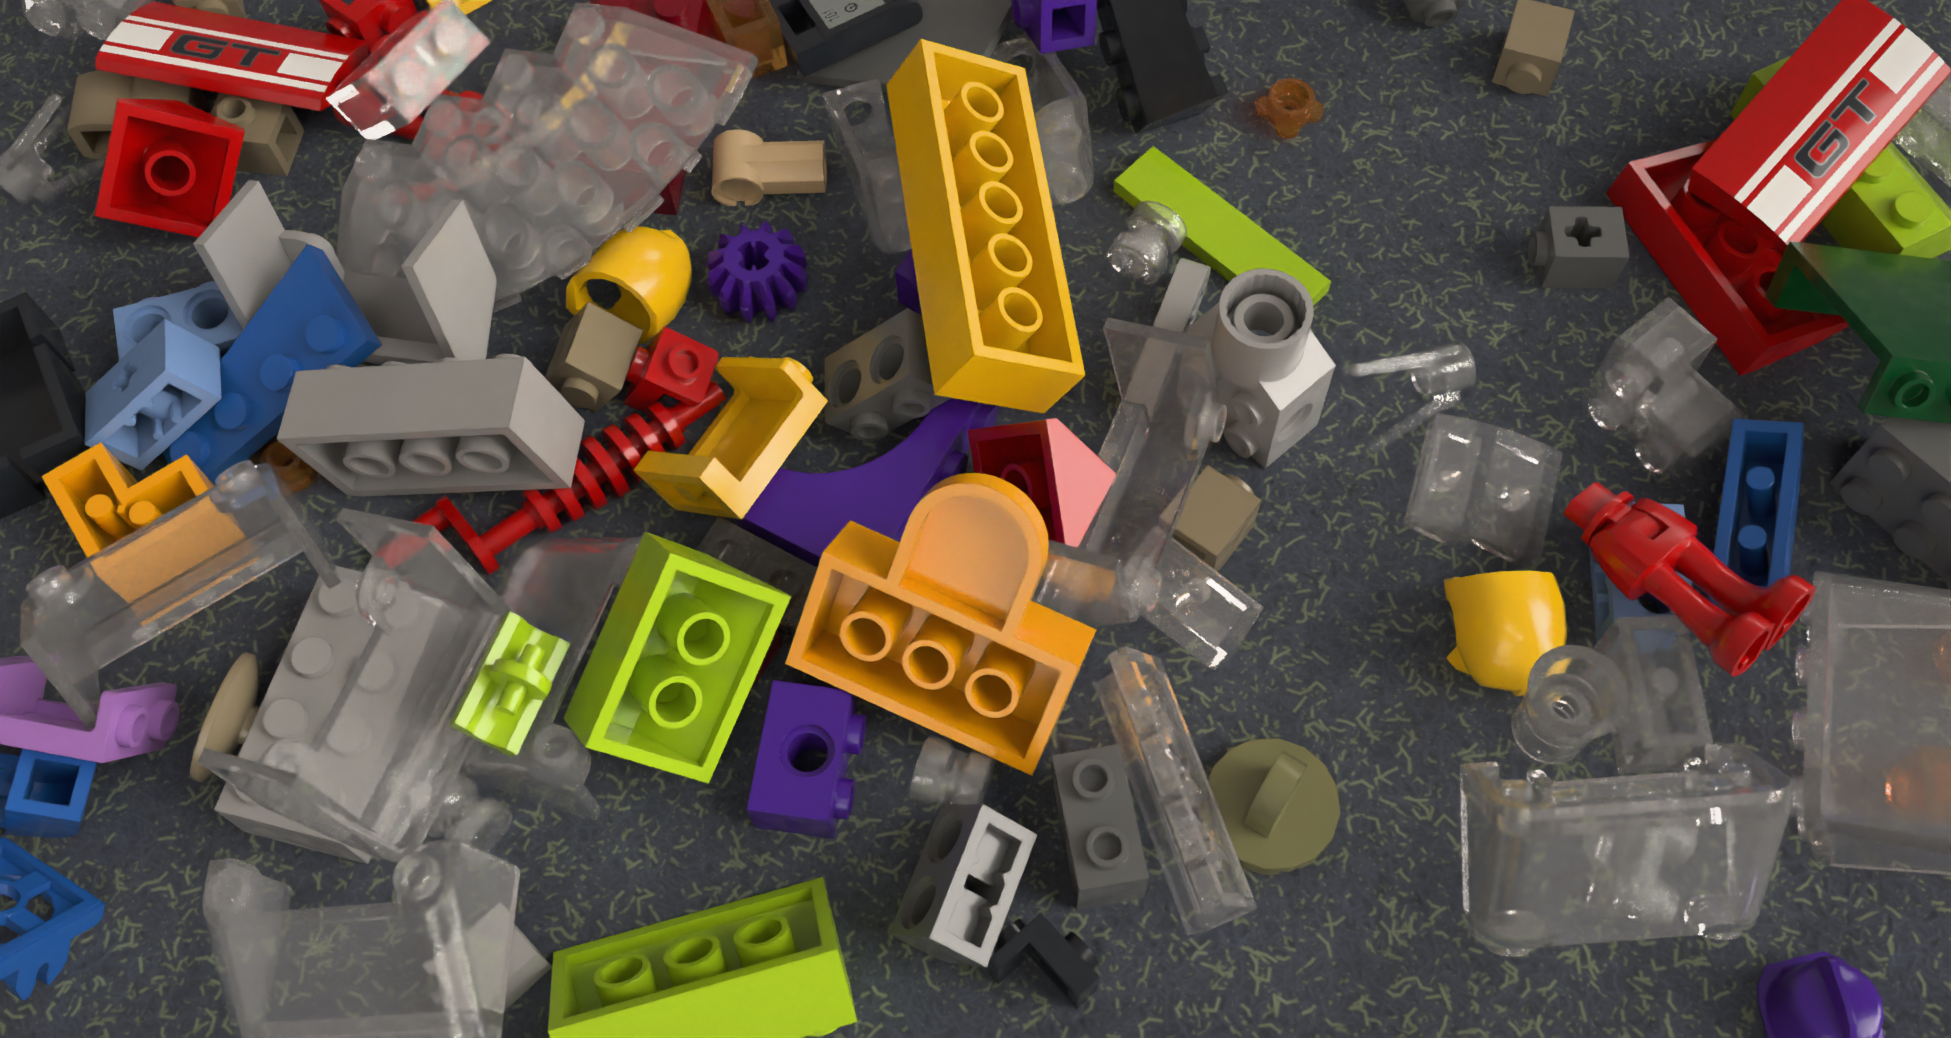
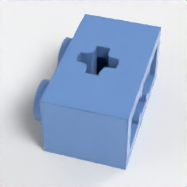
[85,319,222,471]

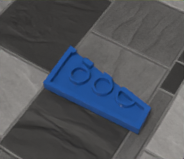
[162,244,382,486]

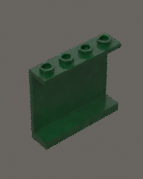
[1765,241,1951,423]

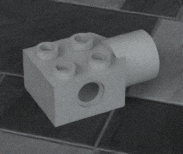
[1179,269,1336,468]

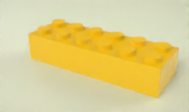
[886,39,1085,414]

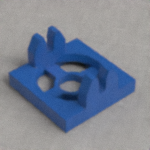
[0,837,105,1001]

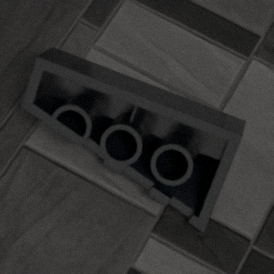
[1096,0,1229,134]

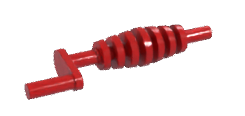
[371,380,726,576]

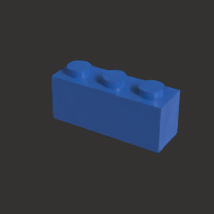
[1708,419,1804,610]

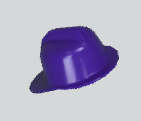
[1757,951,1885,1038]

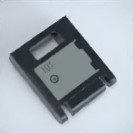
[759,0,923,77]

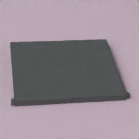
[797,0,1013,92]

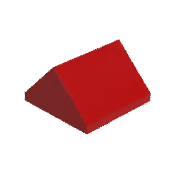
[94,98,245,237]
[968,418,1117,553]

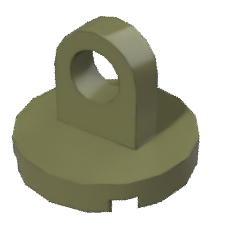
[1202,738,1341,875]

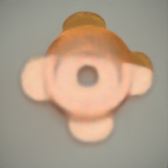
[1255,78,1324,138]

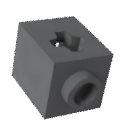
[1528,206,1630,289]

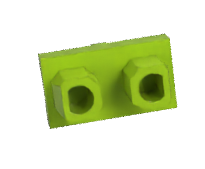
[448,611,571,757]

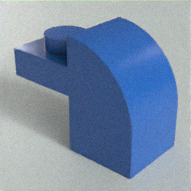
[0,748,97,838]

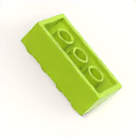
[1730,56,1951,258]
[548,877,857,1038]

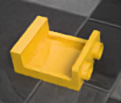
[634,356,828,519]

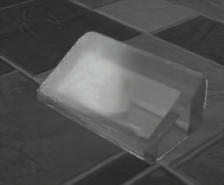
[1114,529,1264,670]

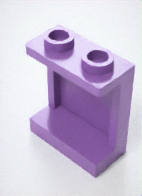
[0,655,180,763]

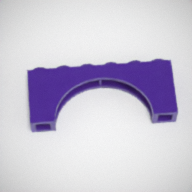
[734,248,999,576]

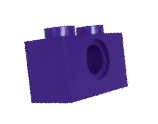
[747,680,866,839]

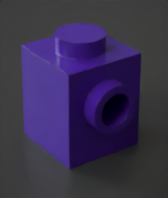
[1011,0,1097,54]

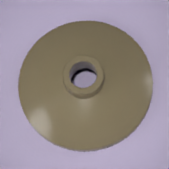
[190,652,260,782]

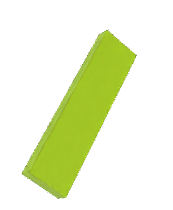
[1113,146,1331,306]

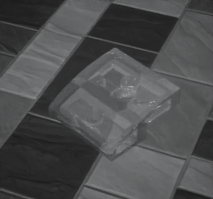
[1403,413,1563,568]

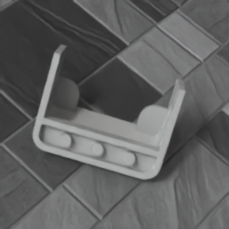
[193,180,497,367]

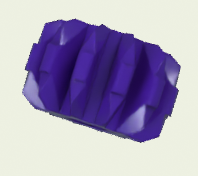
[707,220,808,324]

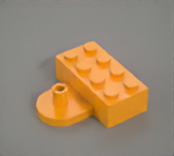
[785,473,1097,776]

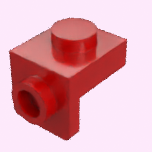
[319,0,419,55]
[623,326,719,411]

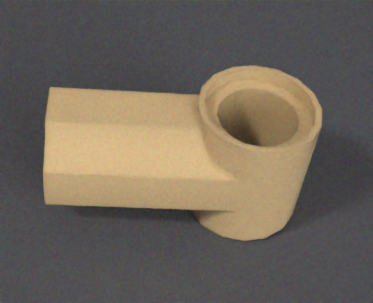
[711,129,827,206]

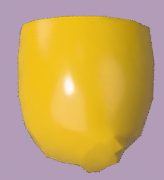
[566,226,692,344]
[1443,571,1567,697]

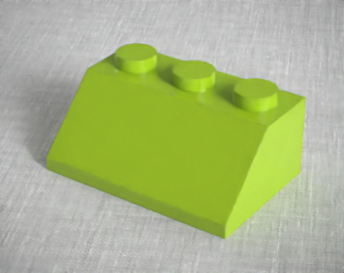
[563,532,791,784]

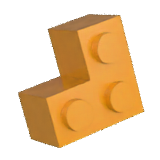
[42,442,244,602]

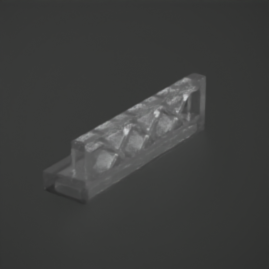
[1094,646,1258,935]

